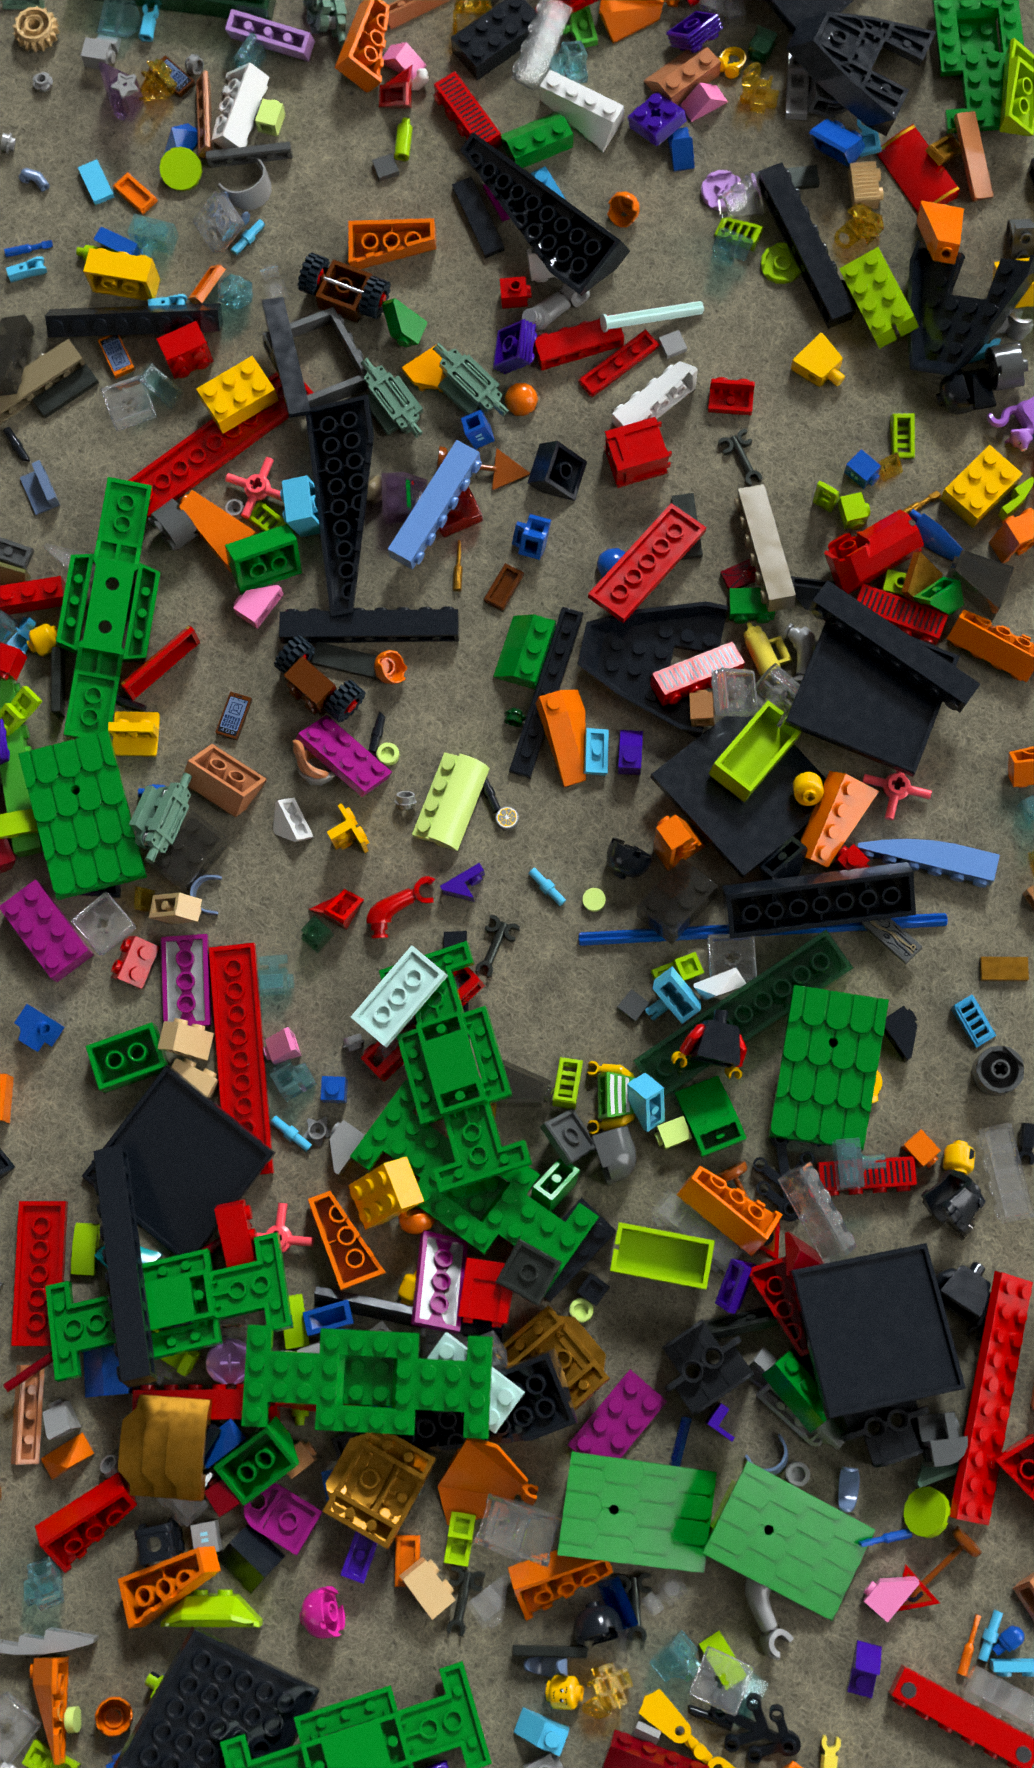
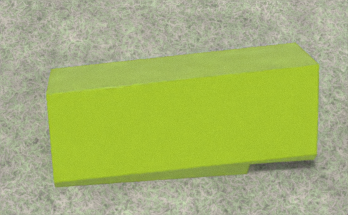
[999,38,1034,137]

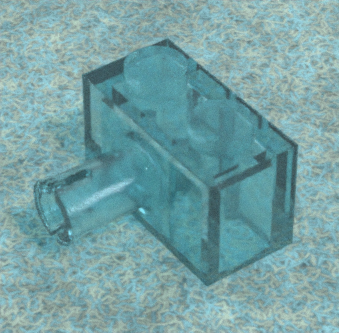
[127,214,179,258]
[832,1138,886,1190]

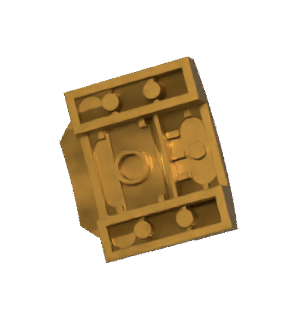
[494,1305,610,1410]
[118,1395,213,1501]
[322,1433,436,1549]

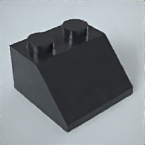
[527,441,587,501]

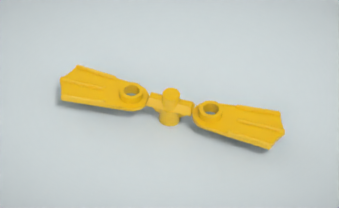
[639,1689,735,1768]

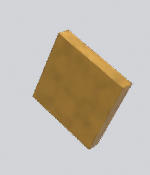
[901,552,943,604]

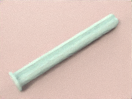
[600,301,704,332]

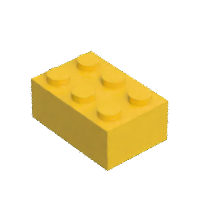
[83,248,160,301]
[196,355,278,434]
[940,445,1023,528]
[348,1156,424,1230]

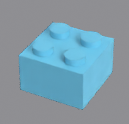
[280,475,320,537]

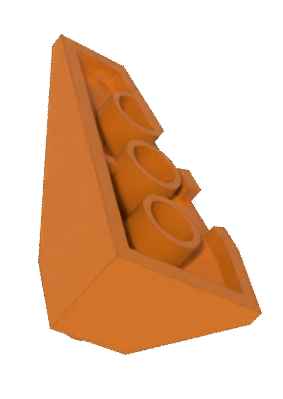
[535,690,586,787]
[30,1657,69,1765]

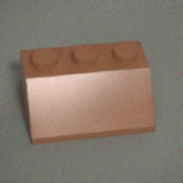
[644,46,721,105]
[184,744,267,817]

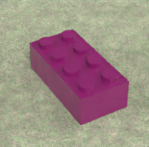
[0,879,94,983]

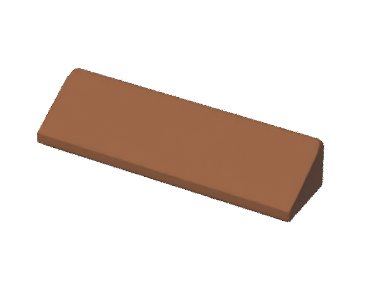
[388,0,451,29]
[196,71,213,158]
[954,111,994,202]
[11,1365,45,1465]

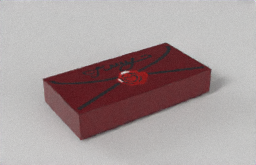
[720,559,756,590]

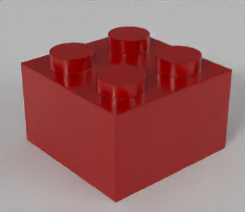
[157,321,214,379]

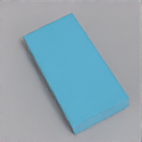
[78,159,114,205]

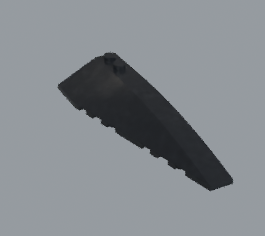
[460,132,630,296]
[306,395,374,617]
[331,1348,577,1459]

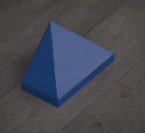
[164,123,198,154]
[302,1300,354,1336]

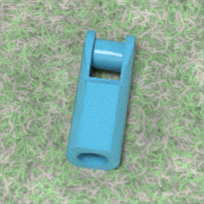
[6,256,47,283]
[148,294,187,306]

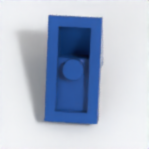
[667,127,695,172]

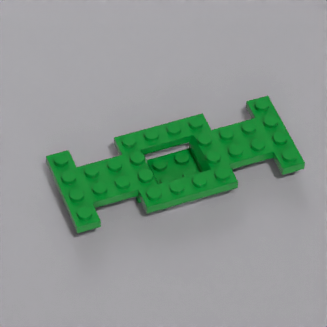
[932,0,1024,134]
[379,941,532,1194]
[350,1079,599,1296]
[45,1232,293,1382]
[241,1324,494,1439]
[220,1661,492,1768]

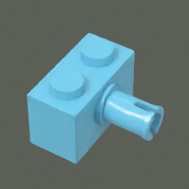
[645,967,701,1024]

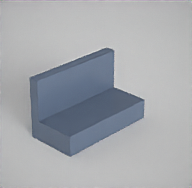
[20,460,60,515]

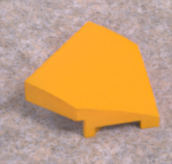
[402,344,445,392]

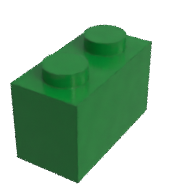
[728,588,775,624]
[530,1158,580,1212]

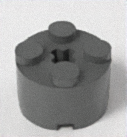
[984,342,1028,391]
[148,499,199,551]
[971,1046,1024,1096]

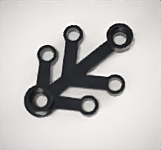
[753,1137,818,1222]
[710,1693,801,1764]

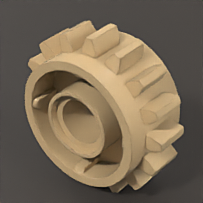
[12,6,60,52]

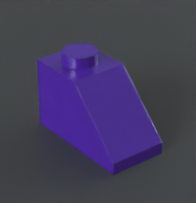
[618,730,643,775]

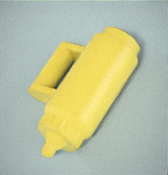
[744,622,792,681]

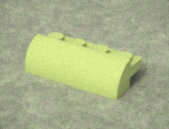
[412,752,490,851]

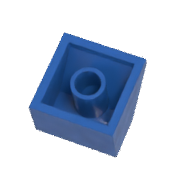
[809,119,865,167]
[83,1345,133,1398]

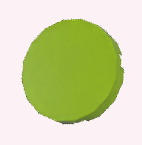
[159,147,203,192]
[761,243,801,284]
[903,1486,950,1538]

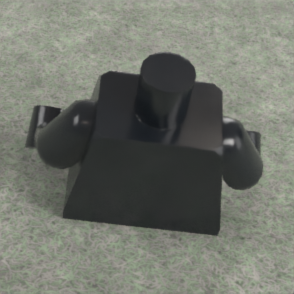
[936,1262,991,1340]

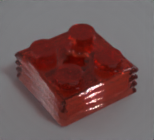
[439,486,483,538]

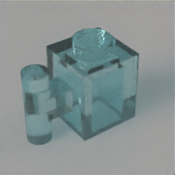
[233,33,267,70]
[259,954,294,997]

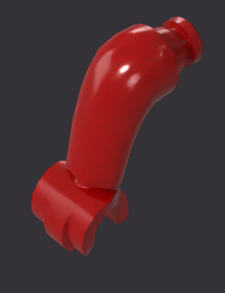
[366,876,436,938]

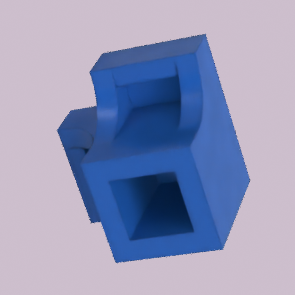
[512,514,551,560]
[14,1004,65,1052]

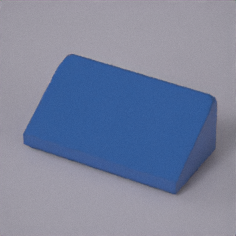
[94,227,141,256]
[204,1419,246,1469]

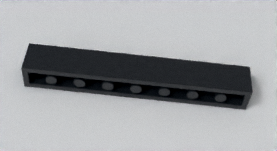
[756,162,856,329]
[45,303,223,338]
[808,580,980,713]
[279,606,459,644]

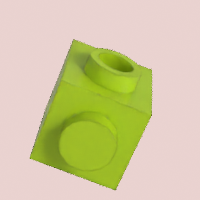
[838,492,871,530]
[882,569,908,600]

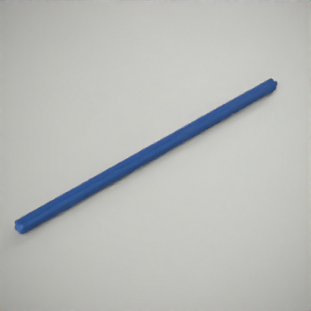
[578,913,948,946]

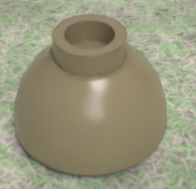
[367,475,383,505]

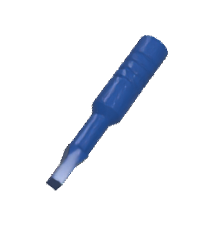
[4,240,53,257]
[858,1528,912,1547]

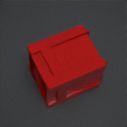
[604,417,672,488]
[458,1258,513,1328]

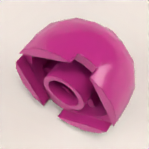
[299,1586,345,1639]

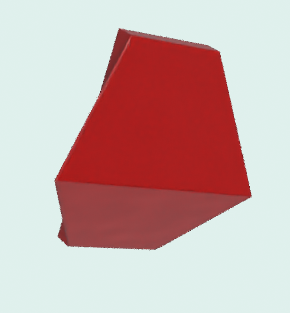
[379,64,413,108]
[309,889,364,930]

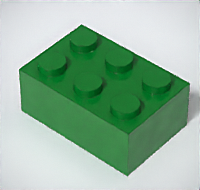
[85,1022,170,1093]

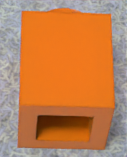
[901,1129,941,1168]

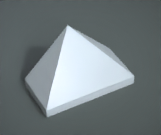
[273,798,314,842]
[693,968,746,1001]

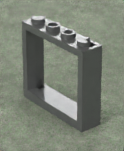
[262,307,368,408]

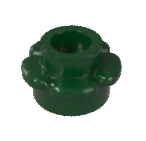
[504,708,526,727]

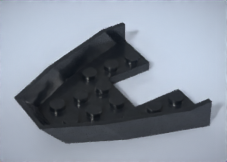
[786,12,936,136]
[907,241,1034,376]
[578,601,728,738]

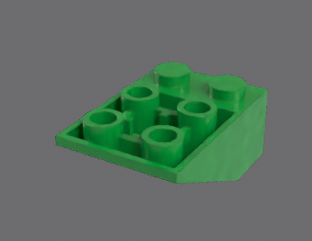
[675,1076,747,1159]

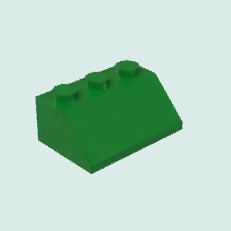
[501,112,573,168]
[225,524,302,594]
[493,614,556,690]
[762,1348,826,1433]
[213,1416,299,1506]

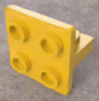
[108,711,160,757]
[327,803,369,853]

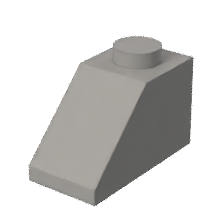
[330,1120,365,1177]
[42,1399,81,1440]

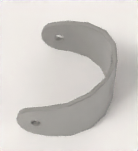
[218,158,272,210]

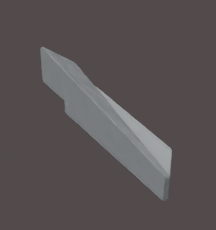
[748,1347,844,1450]

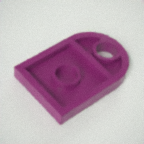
[244,1483,323,1556]

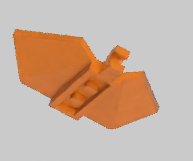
[599,0,680,44]
[438,1438,538,1525]

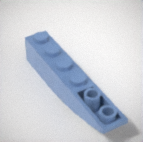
[857,839,1000,887]

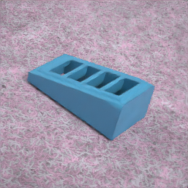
[950,995,996,1048]

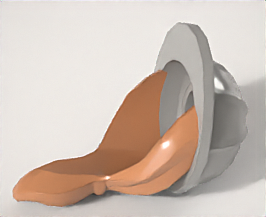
[293,740,337,786]

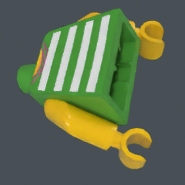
[587,1061,635,1134]

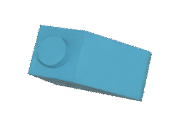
[627,1073,665,1132]
[514,1707,569,1756]

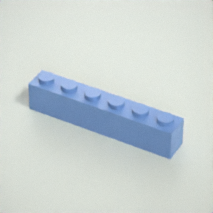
[388,440,482,570]

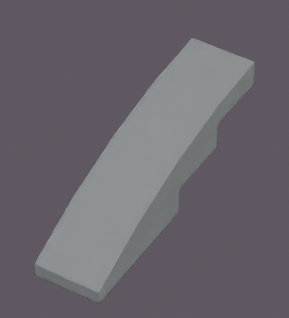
[785,36,809,120]
[0,1627,99,1655]

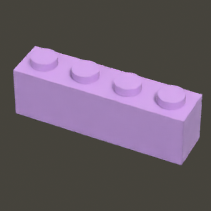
[225,9,315,62]

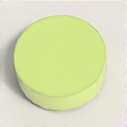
[376,743,399,766]
[583,888,606,912]
[569,1298,593,1322]
[64,1706,81,1733]

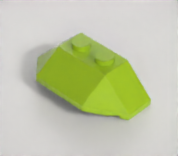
[161,1589,263,1628]

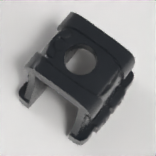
[921,1169,985,1233]
[134,1517,185,1568]

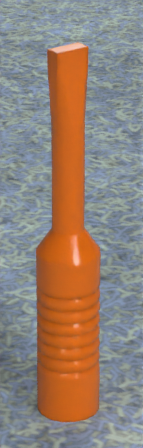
[957,1614,981,1676]

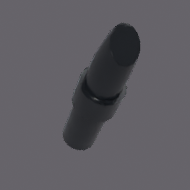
[3,427,30,462]
[116,695,147,712]
[368,711,386,753]
[482,777,501,813]
[688,1705,733,1732]

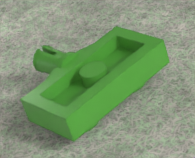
[558,6,598,49]

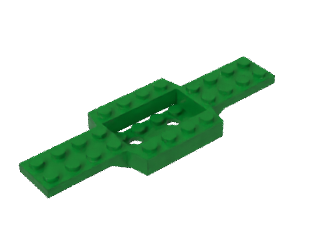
[56,477,160,738]

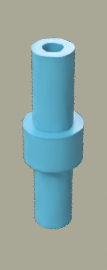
[231,219,265,256]
[528,868,566,906]
[270,1116,312,1152]
[978,1610,1003,1662]

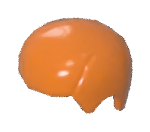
[607,192,640,228]
[505,383,538,416]
[374,650,407,685]
[398,1209,435,1235]
[95,1697,133,1737]

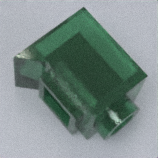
[748,24,778,65]
[301,916,334,953]

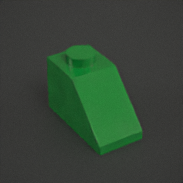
[382,298,428,348]
[913,577,964,615]

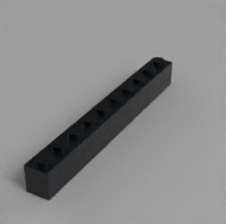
[91,1144,158,1388]

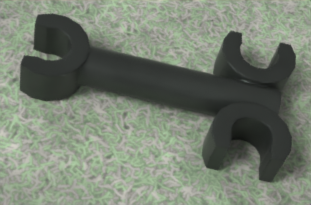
[718,429,762,487]
[476,915,520,978]
[447,1566,485,1636]
[616,1573,652,1641]

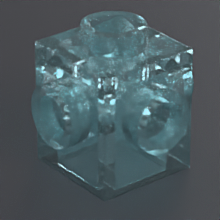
[218,274,253,309]

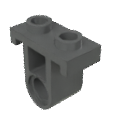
[1006,219,1034,259]

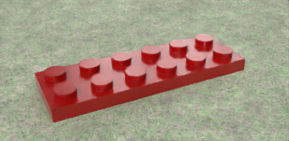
[588,503,707,623]
[11,1201,68,1346]

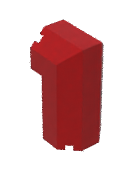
[824,509,924,594]

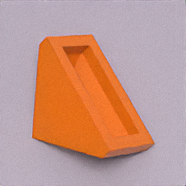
[41,1432,95,1480]

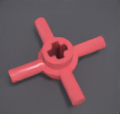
[225,457,282,519]
[862,770,932,820]
[256,1203,314,1253]

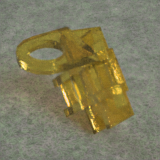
[453,0,492,35]
[139,59,178,101]
[740,62,780,114]
[834,203,884,249]
[582,1662,633,1719]

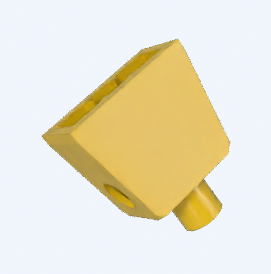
[791,332,845,387]

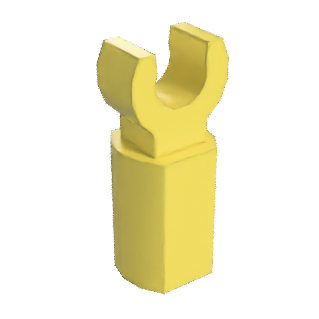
[820,1735,841,1768]

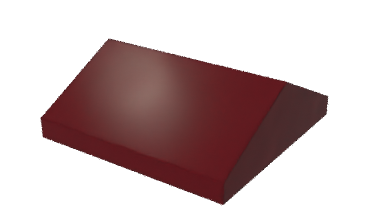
[785,1231,824,1279]

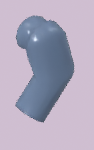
[19,168,50,192]

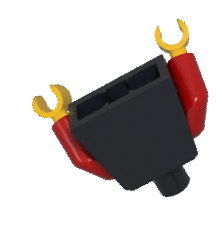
[671,1009,747,1079]

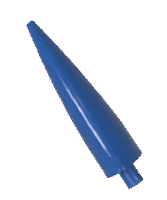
[909,509,992,574]

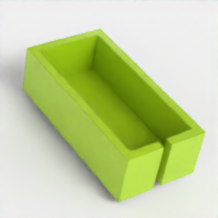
[839,247,919,349]
[709,700,802,802]
[610,1222,715,1290]

